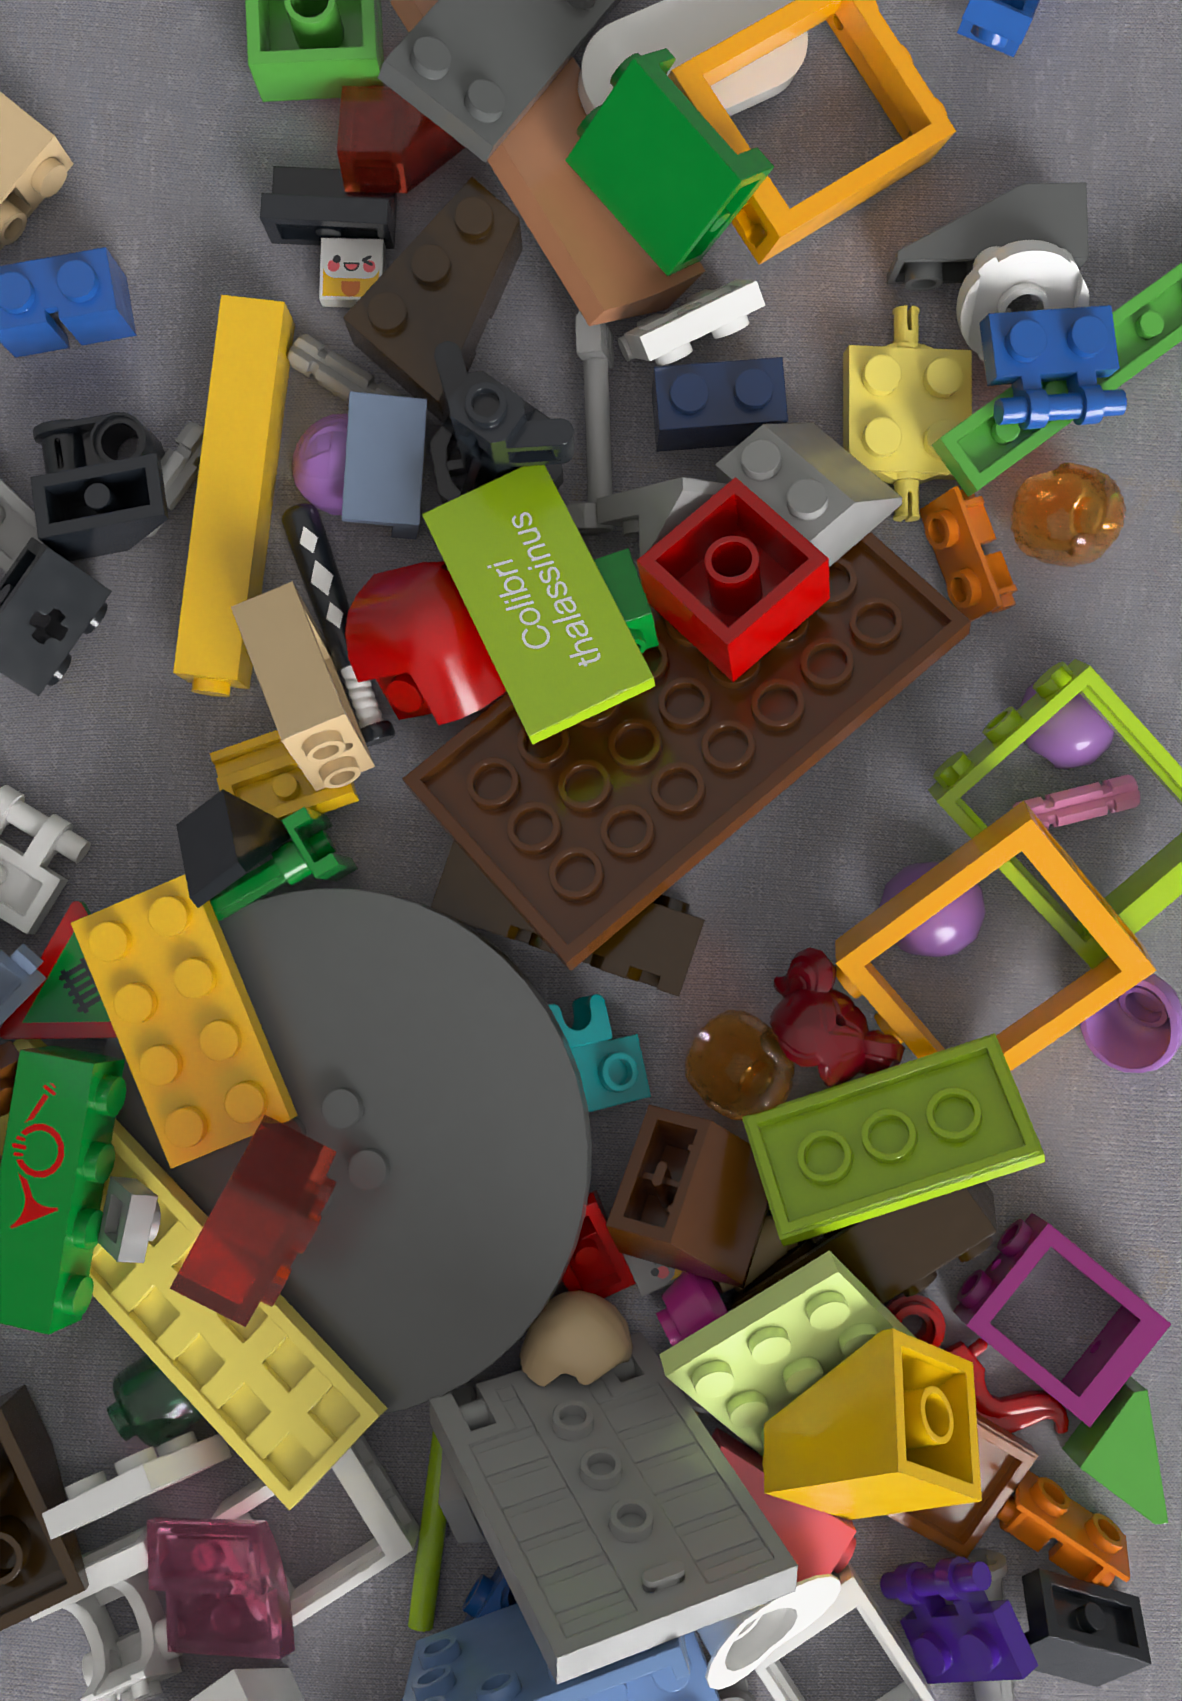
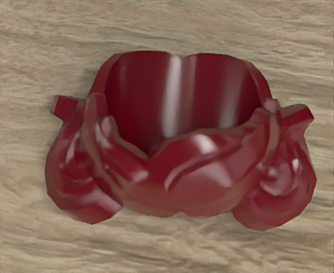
[769,947,905,1088]

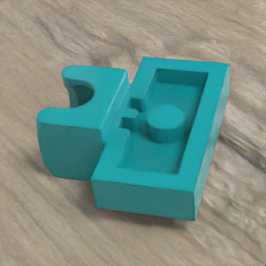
[548,994,651,1112]

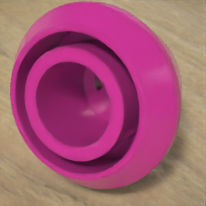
[655,1271,728,1346]

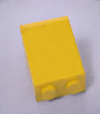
[762,1328,982,1520]

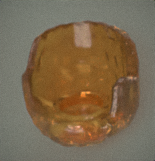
[1010,463,1126,567]
[685,1009,795,1121]

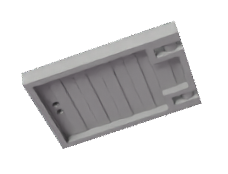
[429,1332,798,1684]

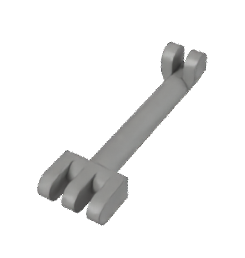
[566,311,614,536]

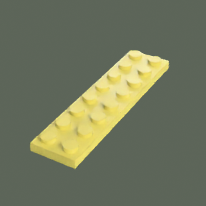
[0,1039,388,1511]

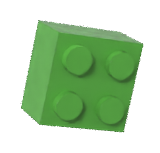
[245,0,386,102]

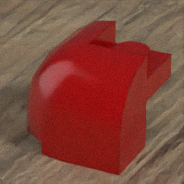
[345,561,506,726]

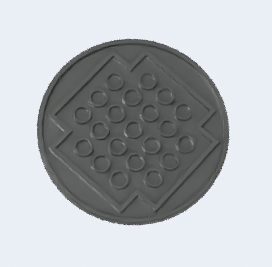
[102,889,592,1414]

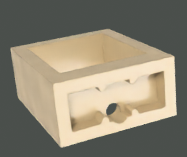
[231,581,375,791]

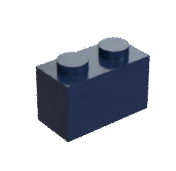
[651,357,788,452]

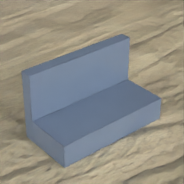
[342,391,427,540]

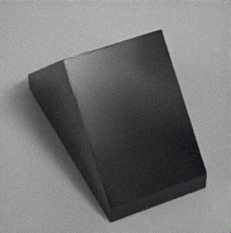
[176,789,290,908]

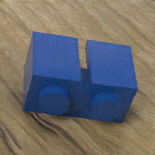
[0,247,137,358]

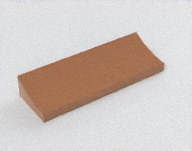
[390,0,705,326]

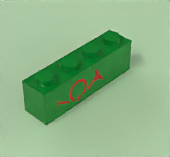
[0,1045,126,1335]

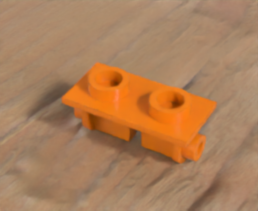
[919,486,1018,622]
[996,1470,1131,1587]

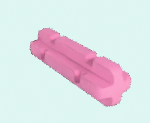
[1013,775,1140,829]

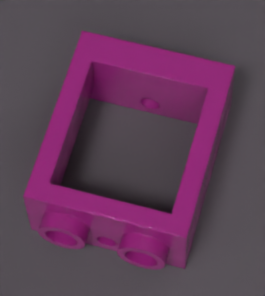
[953,1213,1171,1427]

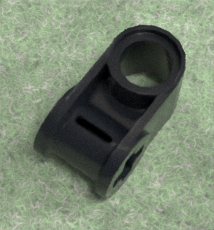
[33,412,165,474]

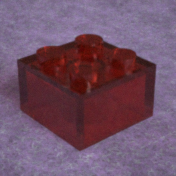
[170,1114,337,1327]

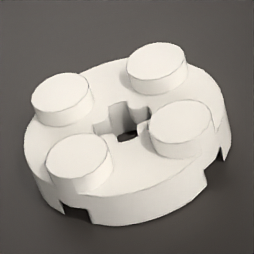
[956,240,1090,362]

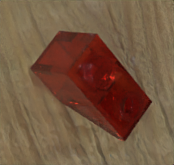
[337,85,466,193]

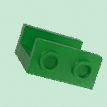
[565,48,774,277]

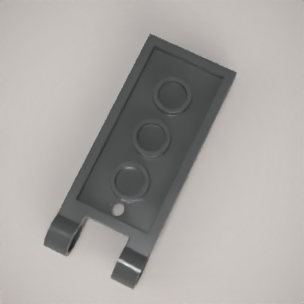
[378,0,621,163]

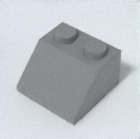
[715,422,902,567]

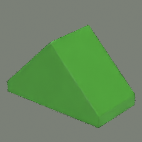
[1062,1376,1168,1525]

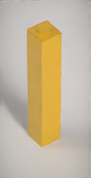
[173,295,295,697]

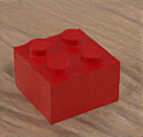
[636,477,830,682]

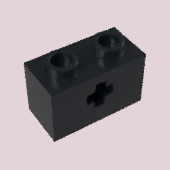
[0,537,112,696]

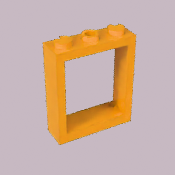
[668,0,956,265]
[835,800,1157,1071]

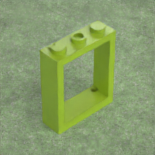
[928,659,1182,969]

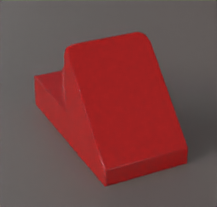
[562,1190,636,1298]

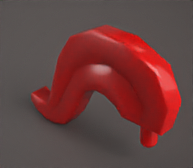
[944,1338,1069,1434]

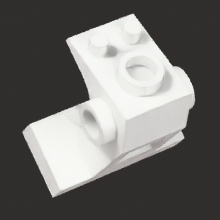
[30,1520,184,1701]

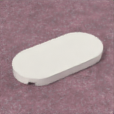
[578,0,808,116]

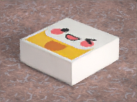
[319,238,386,308]

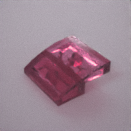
[147,1517,295,1659]

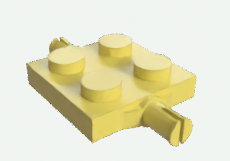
[843,305,972,522]

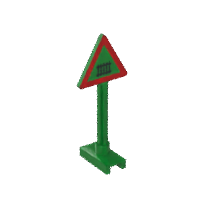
[0,806,358,1040]

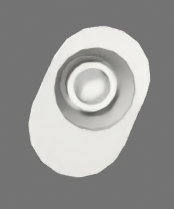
[697,1574,841,1690]

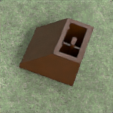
[606,1104,769,1289]

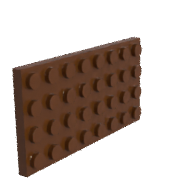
[402,532,971,971]

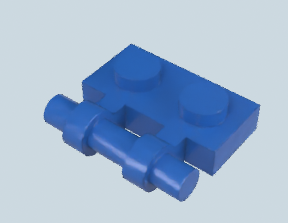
[979,305,1127,430]

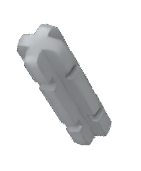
[287,334,401,404]
[147,422,204,538]

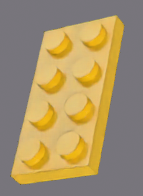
[71,874,298,1169]

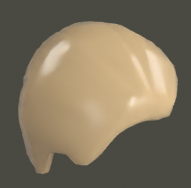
[519,1290,633,1387]

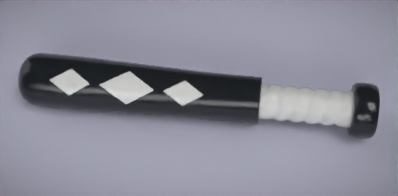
[282,503,395,747]

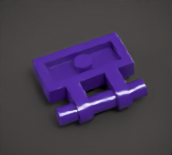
[880,1556,1039,1684]

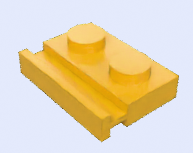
[209,730,359,820]

